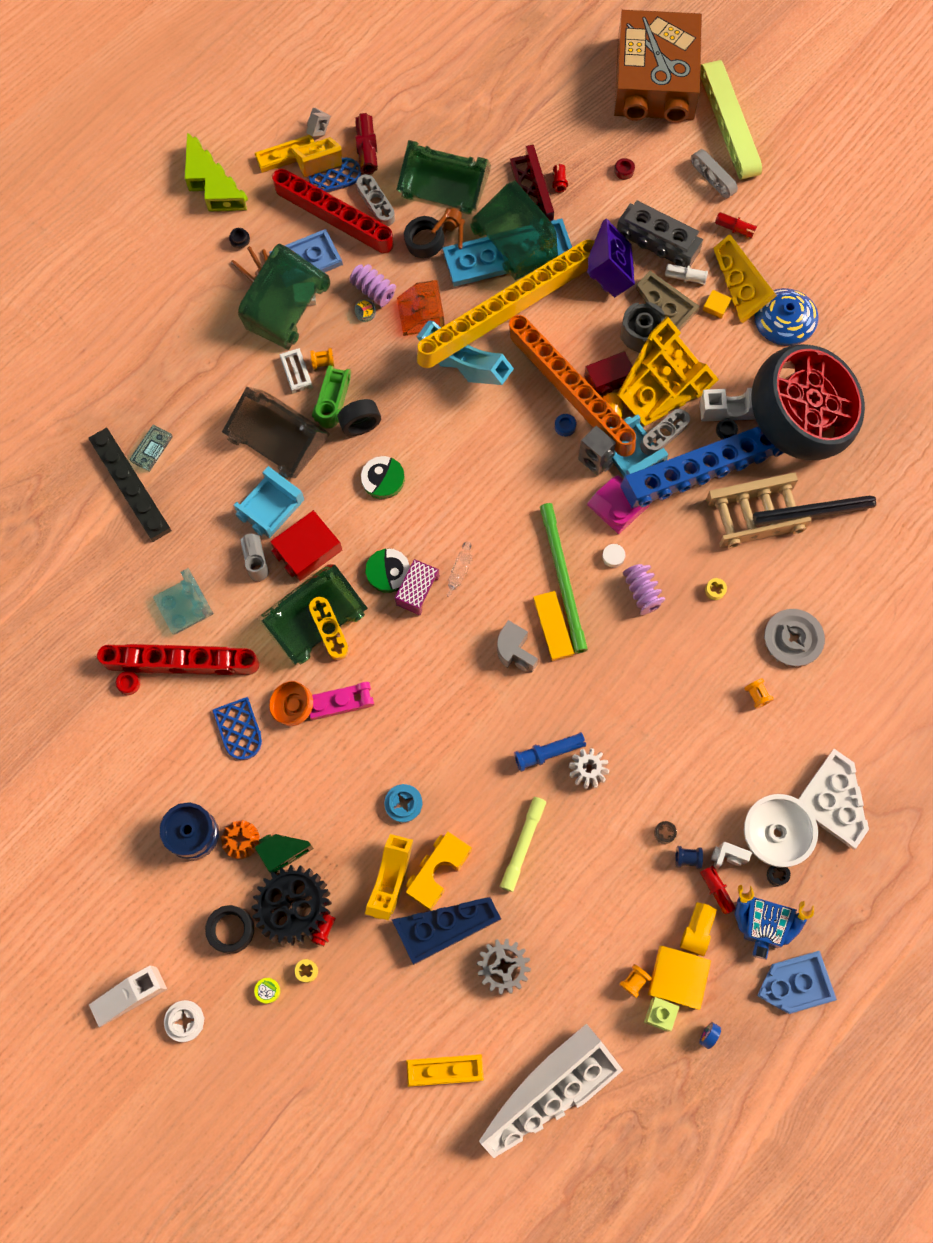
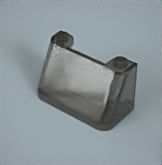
[222,386,330,480]

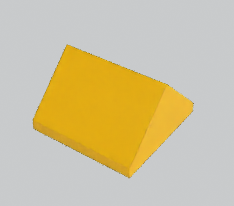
[293,137,342,177]

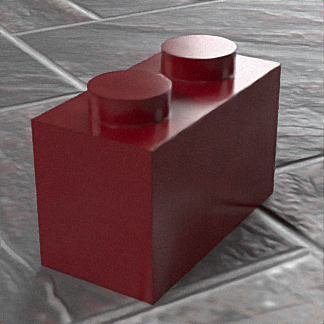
[584,351,632,396]

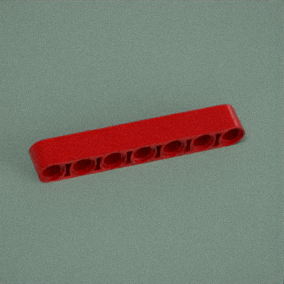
[272,169,394,253]

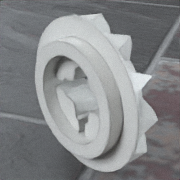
[164,1000,205,1042]

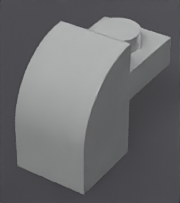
[497,620,538,672]

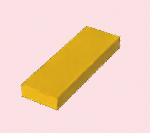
[254,135,314,173]
[533,591,574,661]
[406,1054,484,1087]

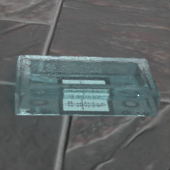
[130,425,173,472]

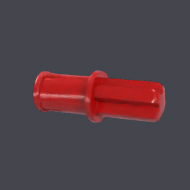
[715,212,757,239]
[700,865,736,915]

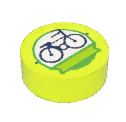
[254,978,280,1004]

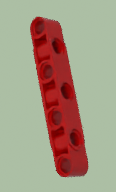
[97,644,260,675]

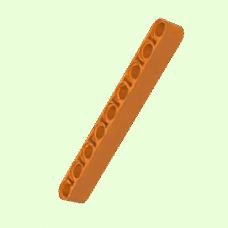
[509,315,636,457]

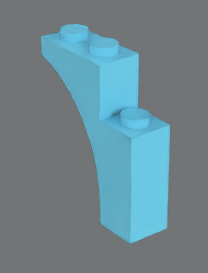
[417,321,514,385]

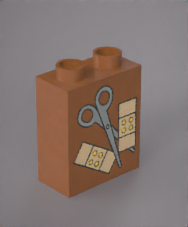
[614,9,702,123]

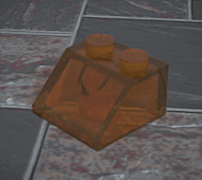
[397,280,445,336]

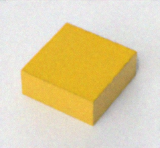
[703,290,732,319]

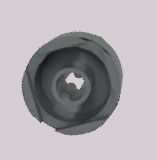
[620,302,665,353]

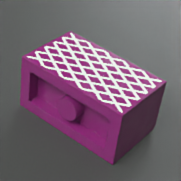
[395,559,440,615]

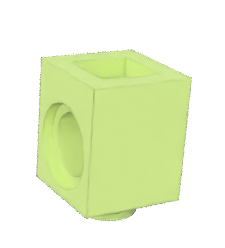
[644,997,679,1032]

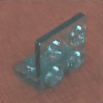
[153,568,214,635]

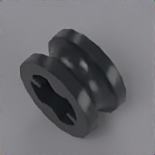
[766,866,791,886]

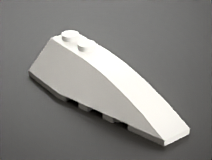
[479,1024,623,1158]

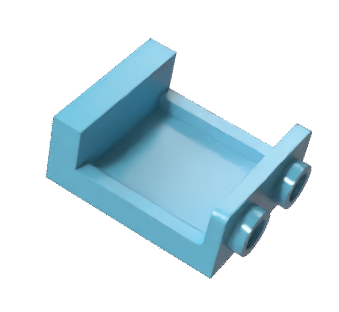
[611,415,669,477]
[233,466,304,538]

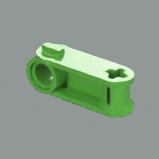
[312,365,351,429]

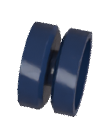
[160,802,219,861]

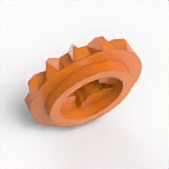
[221,820,260,859]

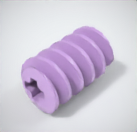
[349,264,396,307]
[623,564,666,615]

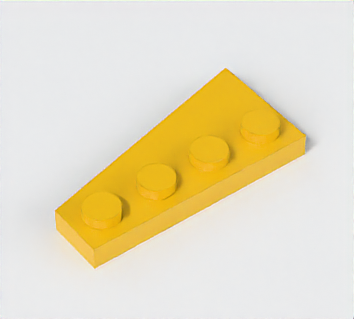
[713,234,777,323]

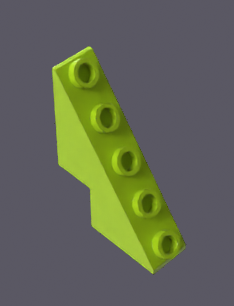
[185,133,248,211]

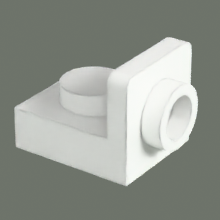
[711,842,752,869]

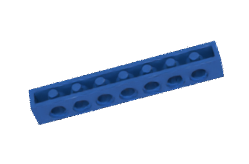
[620,426,784,509]

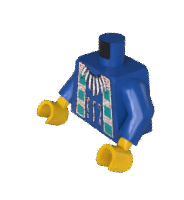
[734,885,814,960]

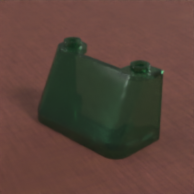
[396,140,491,215]
[470,181,558,280]
[238,244,330,350]
[257,564,368,665]

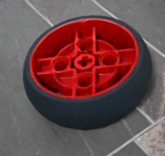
[751,344,865,460]

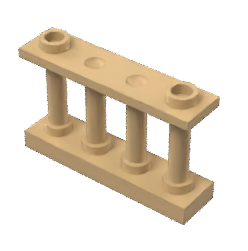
[706,472,811,548]

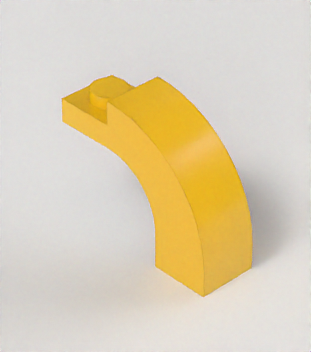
[365,834,413,921]

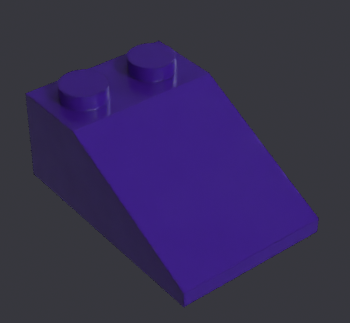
[587,218,635,298]

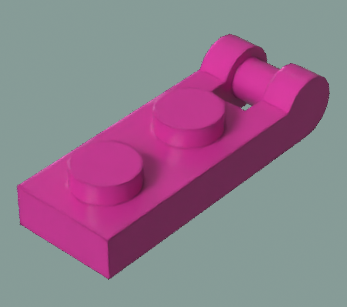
[310,682,374,720]

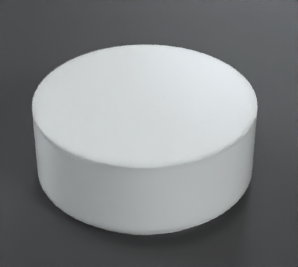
[602,544,625,568]

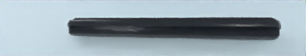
[752,495,876,525]

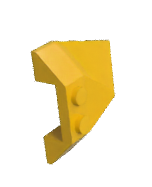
[617,317,719,426]

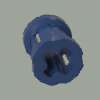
[675,846,703,869]

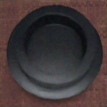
[229,228,250,248]
[716,419,738,439]

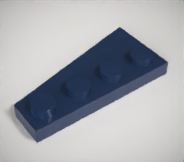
[392,897,501,965]

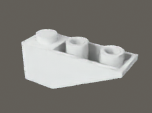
[89,965,168,1027]

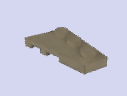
[636,271,700,331]

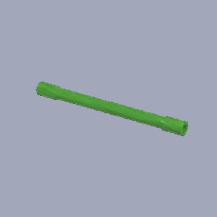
[540,503,588,654]

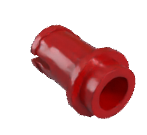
[552,164,568,193]
[311,915,336,947]

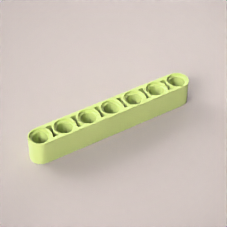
[700,60,762,180]

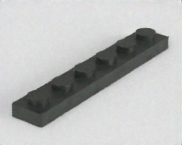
[88,427,172,542]

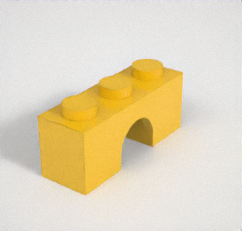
[405,831,472,911]

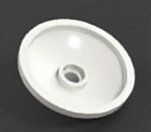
[744,794,818,868]

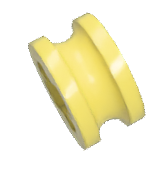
[705,578,727,600]
[295,959,318,983]

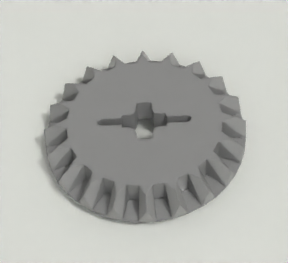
[764,609,825,667]

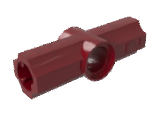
[355,113,378,175]

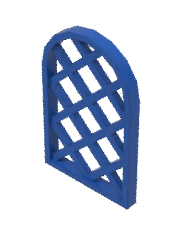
[308,157,361,192]
[213,697,262,760]

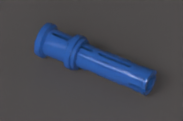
[514,732,586,772]

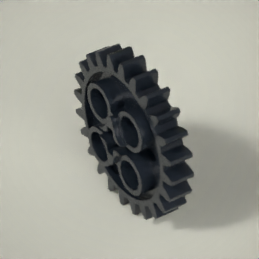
[252,865,332,946]

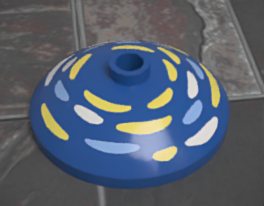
[754,288,819,346]

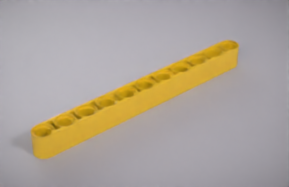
[417,239,595,368]

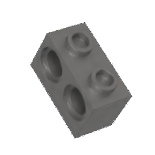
[578,426,616,476]

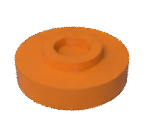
[269,681,313,726]

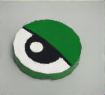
[361,456,405,499]
[365,549,410,593]

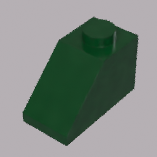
[255,834,314,873]

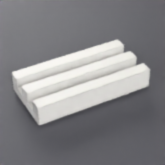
[279,348,313,394]

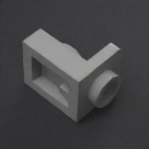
[306,108,331,136]

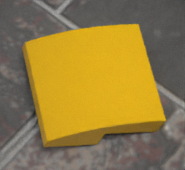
[648,946,711,1010]

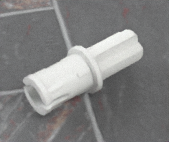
[665,264,708,285]

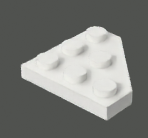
[798,749,869,850]

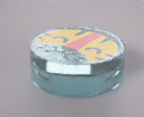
[354,299,376,322]

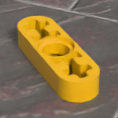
[309,597,348,660]

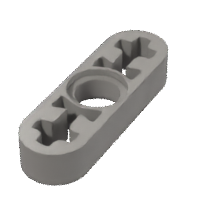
[691,149,738,198]
[357,175,395,226]
[640,409,690,456]

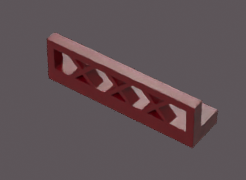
[510,144,554,226]

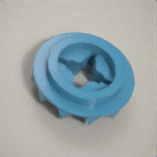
[384,784,423,823]

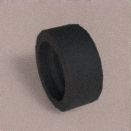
[404,216,445,259]
[337,399,381,436]
[205,905,254,954]

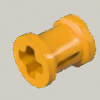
[310,348,335,370]
[744,678,774,709]
[619,964,652,998]

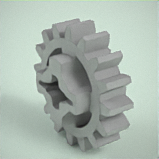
[477,939,531,995]

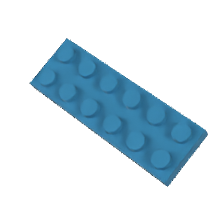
[443,218,572,287]

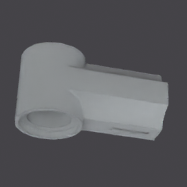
[240,533,269,581]

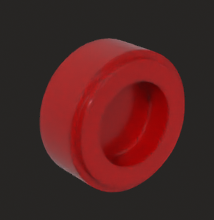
[115,671,140,695]

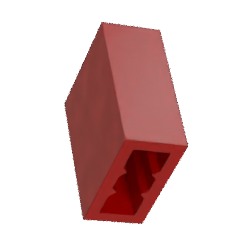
[270,510,343,582]

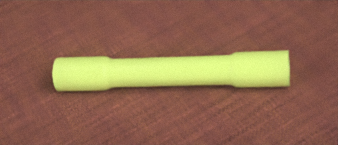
[500,797,547,892]

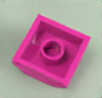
[587,475,650,534]

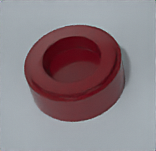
[614,158,635,180]

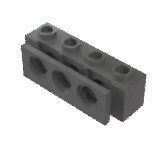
[617,200,703,267]

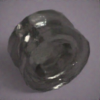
[654,821,677,844]

